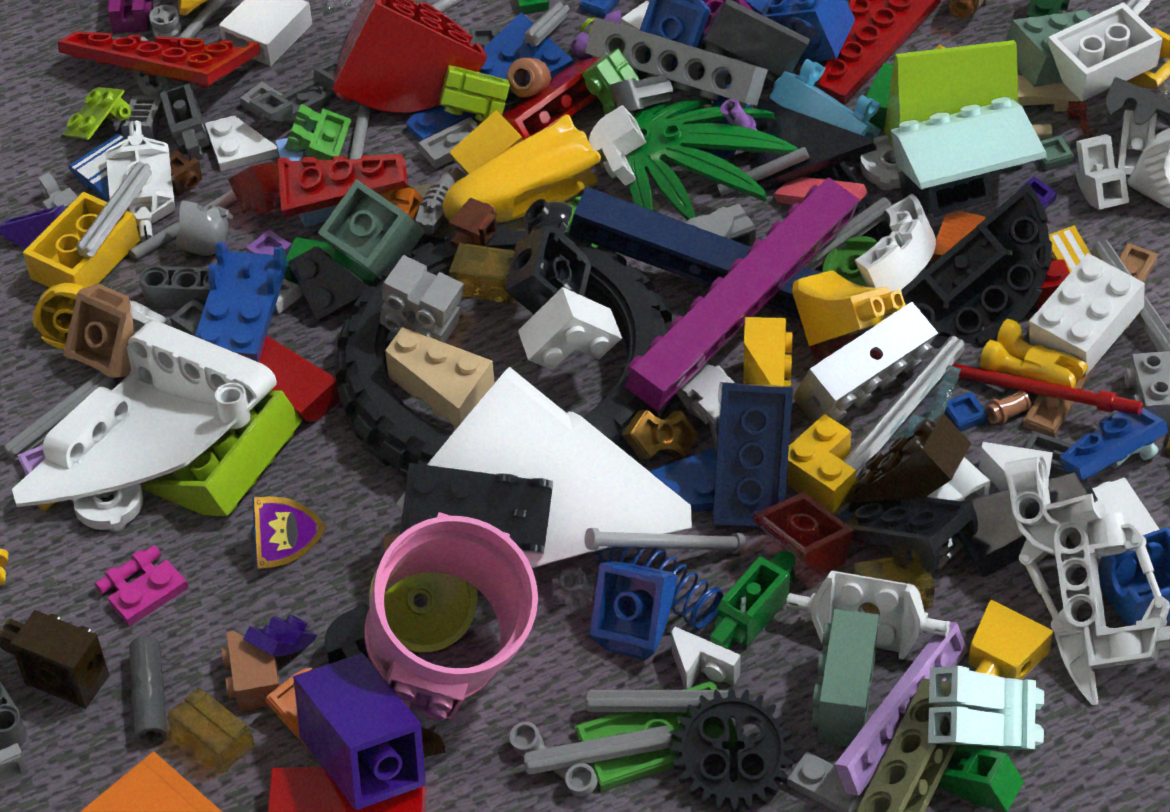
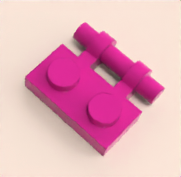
[94,545,188,627]

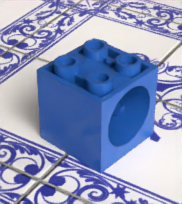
[762,0,855,63]

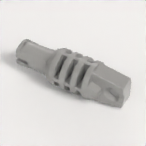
[415,166,463,234]

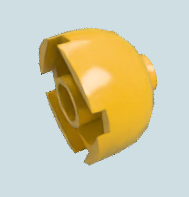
[33,282,85,349]

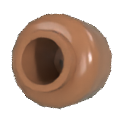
[506,58,551,98]

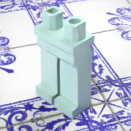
[928,666,1044,750]

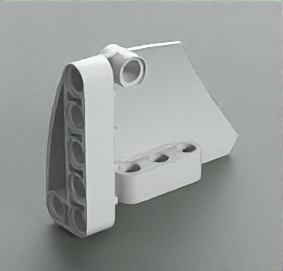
[12,320,277,507]
[396,367,692,568]

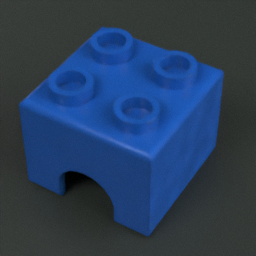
[1098,527,1170,627]

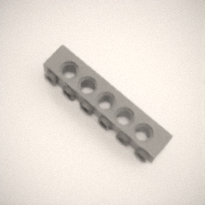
[585,17,768,107]

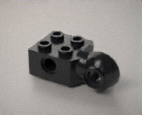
[504,199,591,314]

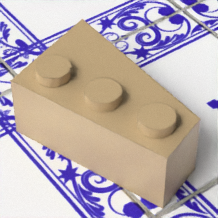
[385,327,495,430]

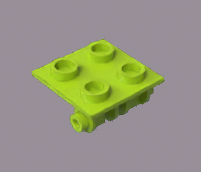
[62,87,131,140]

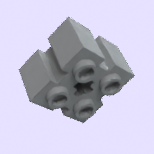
[380,255,464,343]

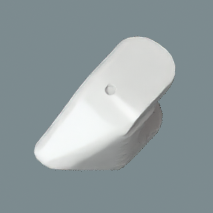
[1128,128,1170,208]

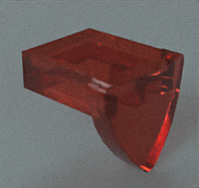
[810,333,861,364]

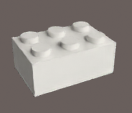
[1029,253,1145,375]

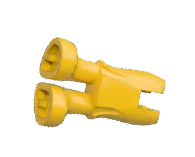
[980,319,1088,388]

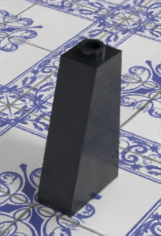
[957,473,1098,577]

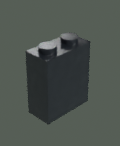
[898,171,993,218]

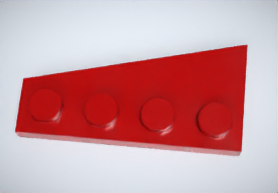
[278,154,408,217]

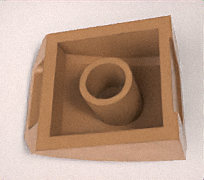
[63,284,134,378]

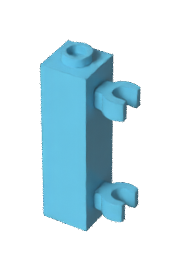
[769,59,881,139]

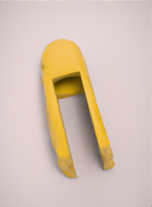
[442,114,601,224]

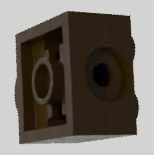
[0,610,110,709]

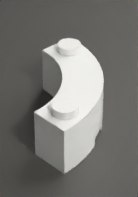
[855,194,936,293]
[676,364,735,425]

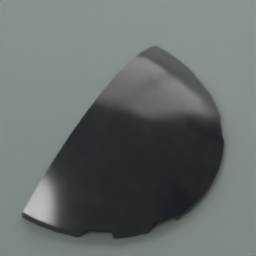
[901,183,1052,347]

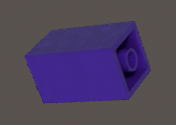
[293,653,426,810]

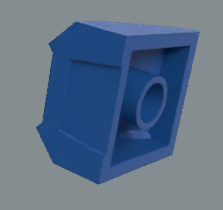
[590,562,677,660]

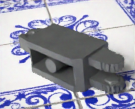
[160,80,210,160]

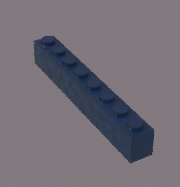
[568,187,821,320]

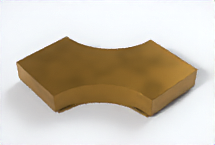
[622,410,699,460]

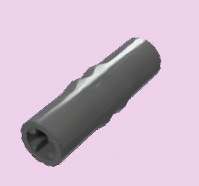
[129,636,167,745]

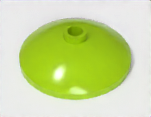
[369,570,478,653]

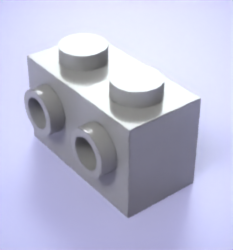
[1124,351,1170,425]

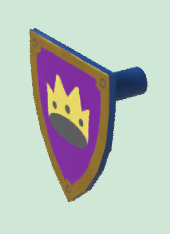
[251,496,327,569]

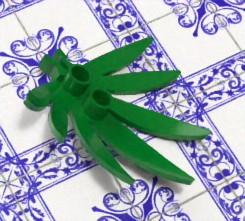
[625,99,798,220]

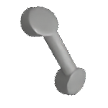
[510,722,598,797]

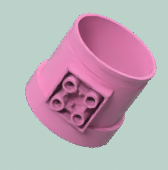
[364,512,538,721]

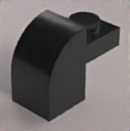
[324,604,369,664]

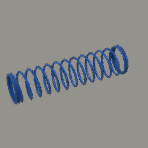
[591,547,724,629]

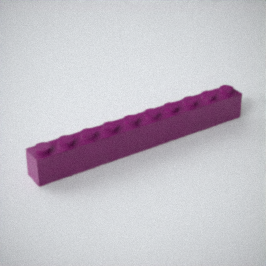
[625,177,860,411]

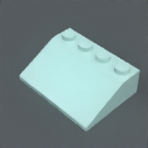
[890,97,1047,189]

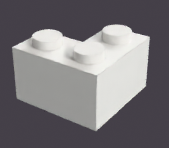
[518,287,622,370]

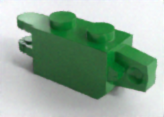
[710,550,796,649]

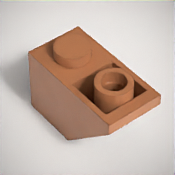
[222,631,280,711]

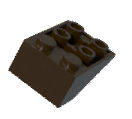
[849,413,971,503]

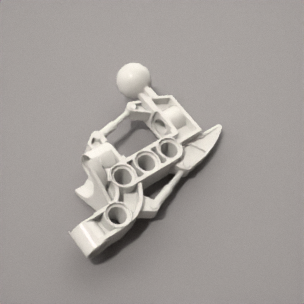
[1005,456,1170,705]

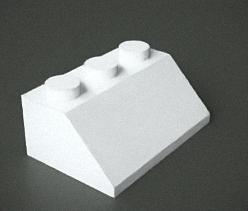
[1047,2,1162,101]

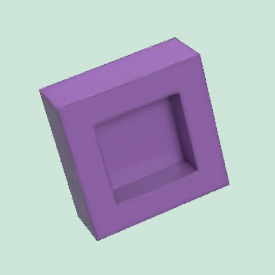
[246,230,292,257]

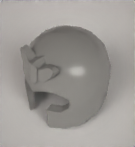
[176,201,233,256]

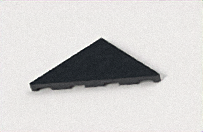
[753,98,877,190]

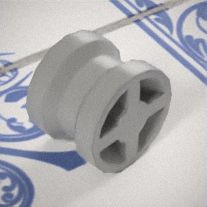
[149,5,182,38]

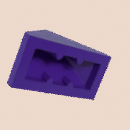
[0,204,65,249]

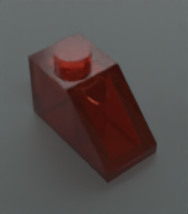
[228,161,280,215]

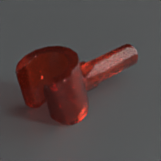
[1067,101,1094,139]

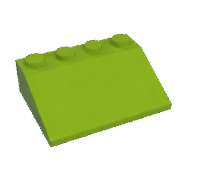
[884,40,1018,149]
[139,390,303,516]

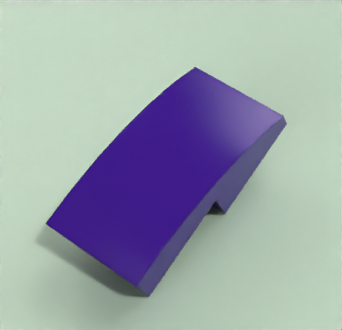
[243,615,317,656]

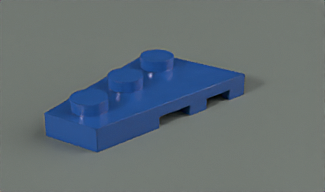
[1060,408,1168,480]

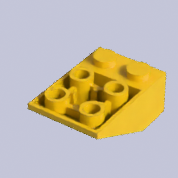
[743,317,792,386]

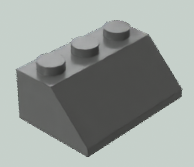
[698,0,810,87]

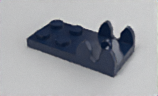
[712,382,793,528]

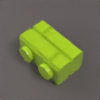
[439,65,510,121]

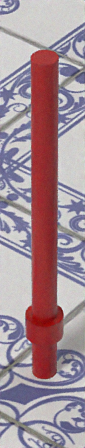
[944,363,1143,415]

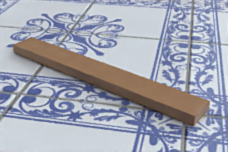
[1022,243,1158,438]

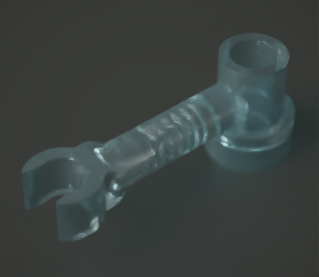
[905,365,961,438]

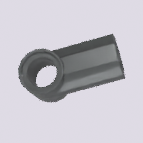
[609,75,673,113]

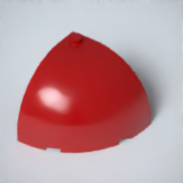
[332,0,487,113]

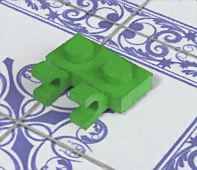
[285,104,352,160]

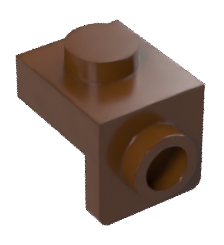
[169,150,202,196]

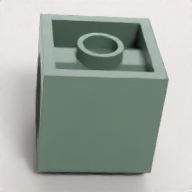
[318,179,425,276]

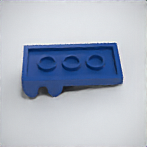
[195,242,288,362]

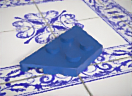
[638,0,711,75]

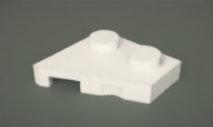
[205,115,279,171]

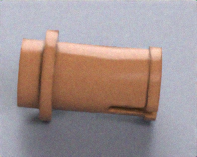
[985,390,1031,425]

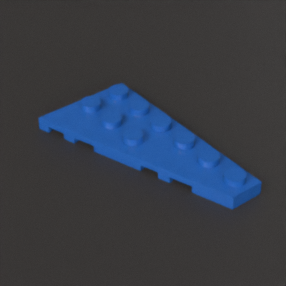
[406,12,574,142]

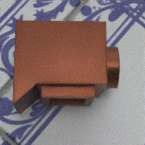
[449,197,497,258]

